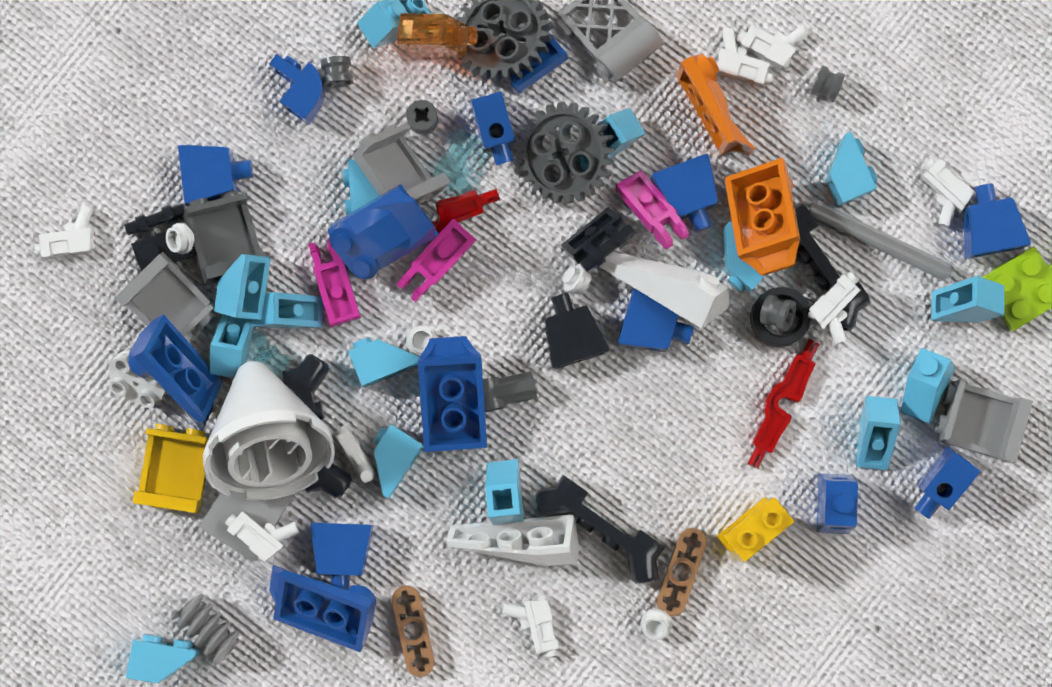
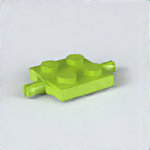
[981,246,1052,331]

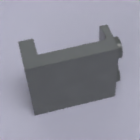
[183,191,266,285]

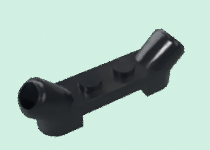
[795,202,871,331]
[282,354,352,499]
[535,474,665,584]

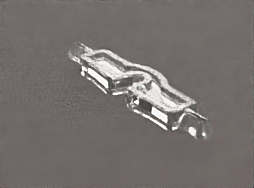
[409,242,535,287]

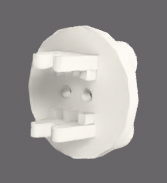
[108,351,166,408]

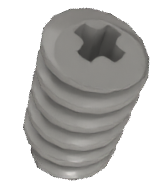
[172,594,239,666]

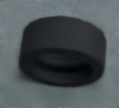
[750,287,811,348]

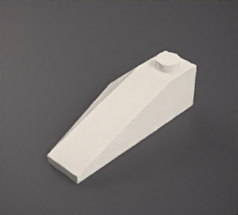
[600,251,730,328]
[446,515,579,567]

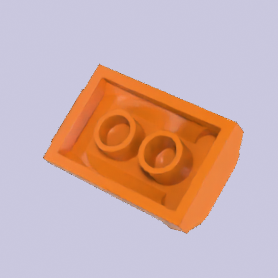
[676,53,756,156]
[724,157,800,276]

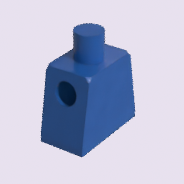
[470,91,515,166]
[178,145,253,207]
[650,153,718,233]
[963,183,1031,259]
[616,288,694,352]
[914,446,981,519]
[816,473,858,534]
[311,523,374,590]

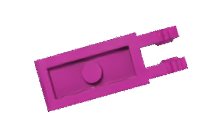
[615,170,689,249]
[396,219,477,303]
[308,238,361,327]

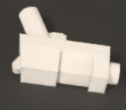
[736,25,808,70]
[716,28,773,88]
[920,158,975,228]
[34,205,97,259]
[808,272,861,344]
[335,425,376,482]
[225,511,299,563]
[502,595,559,658]

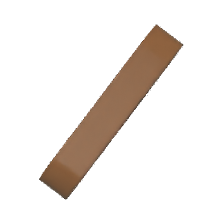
[656,528,707,616]
[392,585,435,677]

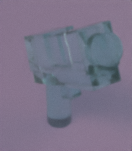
[433,129,475,194]
[252,331,292,378]

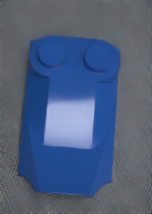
[328,184,439,279]
[128,314,223,431]
[418,336,487,452]
[269,564,376,652]

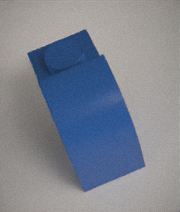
[269,54,325,125]

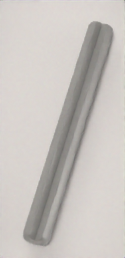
[809,201,952,280]

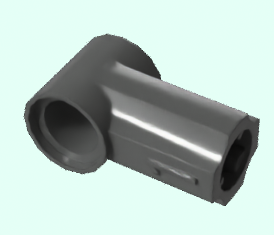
[483,371,537,412]

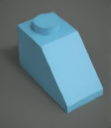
[580,108,646,171]
[722,221,764,294]
[214,254,271,320]
[931,276,1004,322]
[250,292,323,329]
[210,314,254,378]
[348,337,419,388]
[900,348,956,424]
[856,396,900,470]
[373,425,424,498]

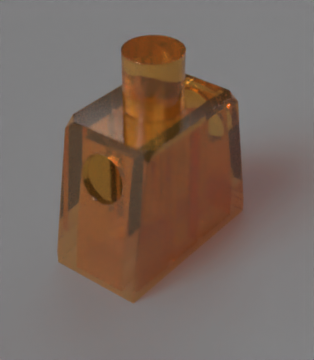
[397,13,478,60]

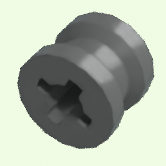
[320,56,353,88]
[810,65,845,103]
[406,100,438,135]
[760,295,796,331]

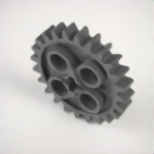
[452,0,552,84]
[516,102,616,204]

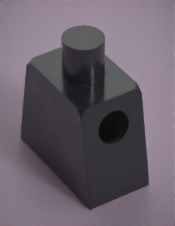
[544,293,610,371]

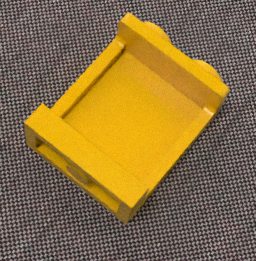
[133,423,209,513]
[716,497,795,562]

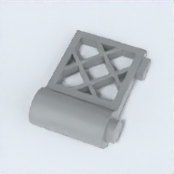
[557,0,664,83]

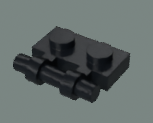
[124,203,196,271]
[561,207,636,272]

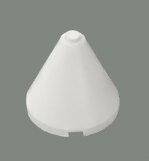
[203,361,335,501]

